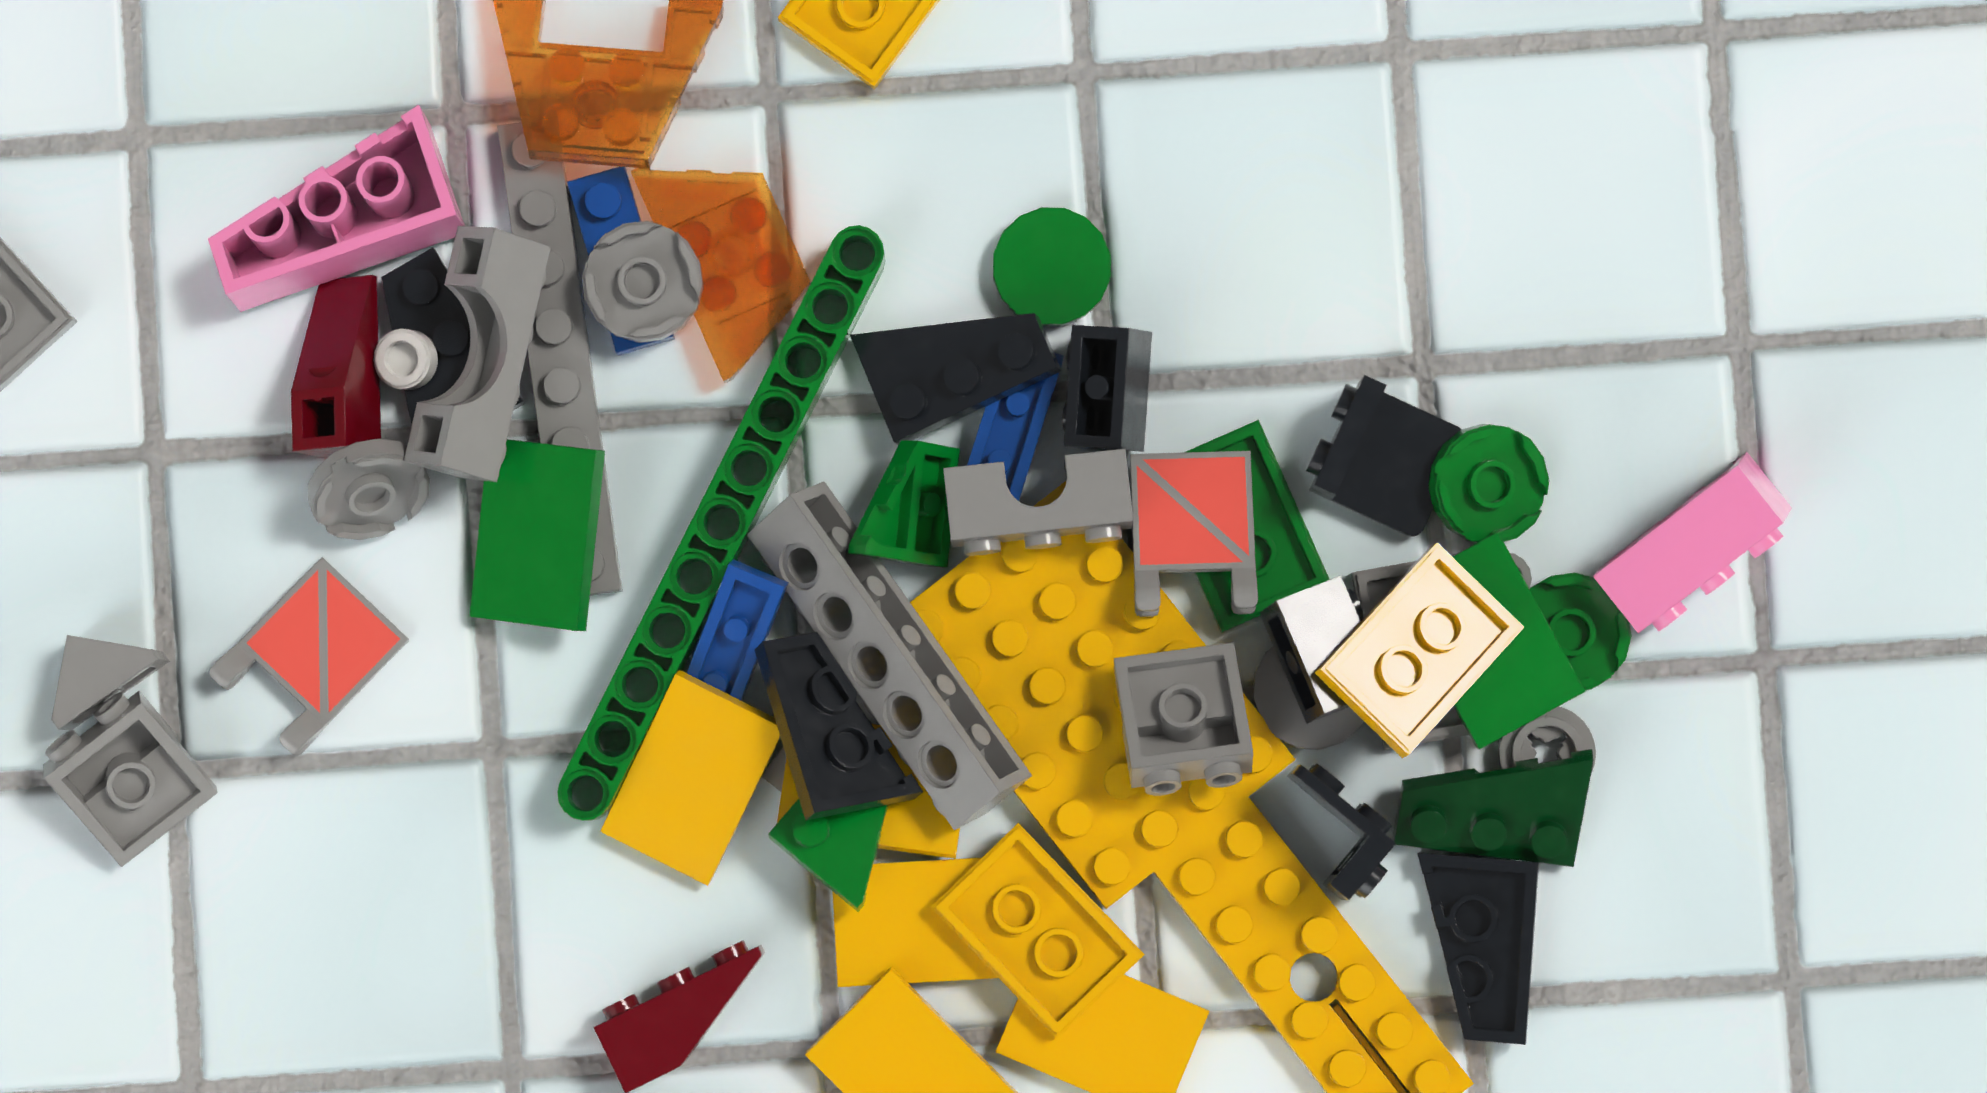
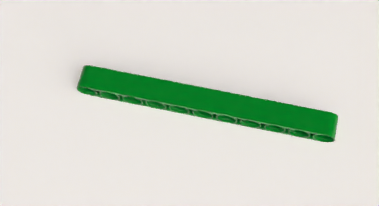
[557,225,886,821]

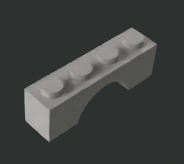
[404,226,551,482]

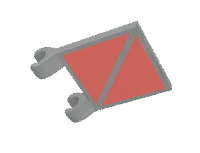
[1130,451,1258,617]
[209,557,409,756]

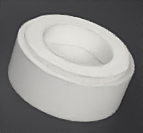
[374,329,438,390]

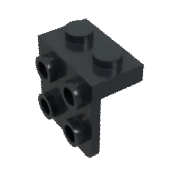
[1306,375,1462,537]
[1287,763,1396,900]

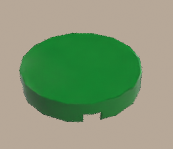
[993,207,1111,327]
[1429,424,1549,542]
[1530,572,1632,690]

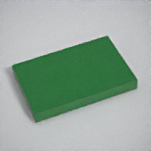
[1184,420,1330,633]
[469,439,605,631]
[1452,532,1586,750]

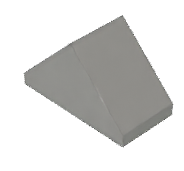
[51,635,170,731]

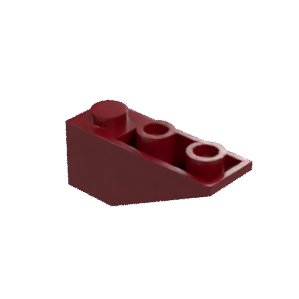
[291,275,381,459]
[593,940,765,1093]

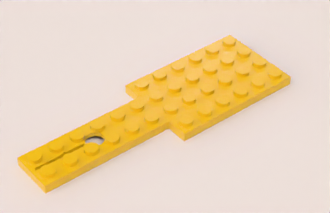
[910,481,1474,1093]

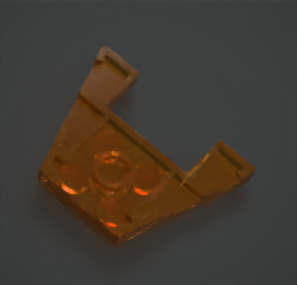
[493,0,724,169]

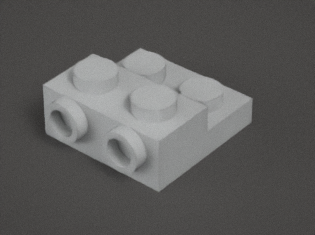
[1114,642,1253,796]
[43,691,218,867]

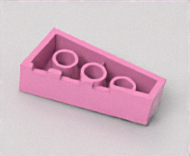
[208,105,465,312]

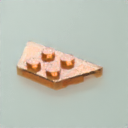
[631,167,811,383]

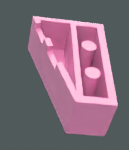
[1593,452,1792,633]

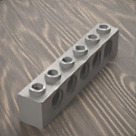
[747,481,1032,830]

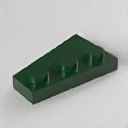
[1393,749,1594,867]

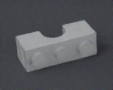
[943,449,1133,556]

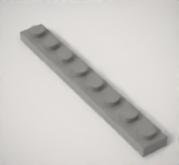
[497,117,623,596]

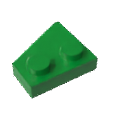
[848,440,960,568]
[768,799,889,912]

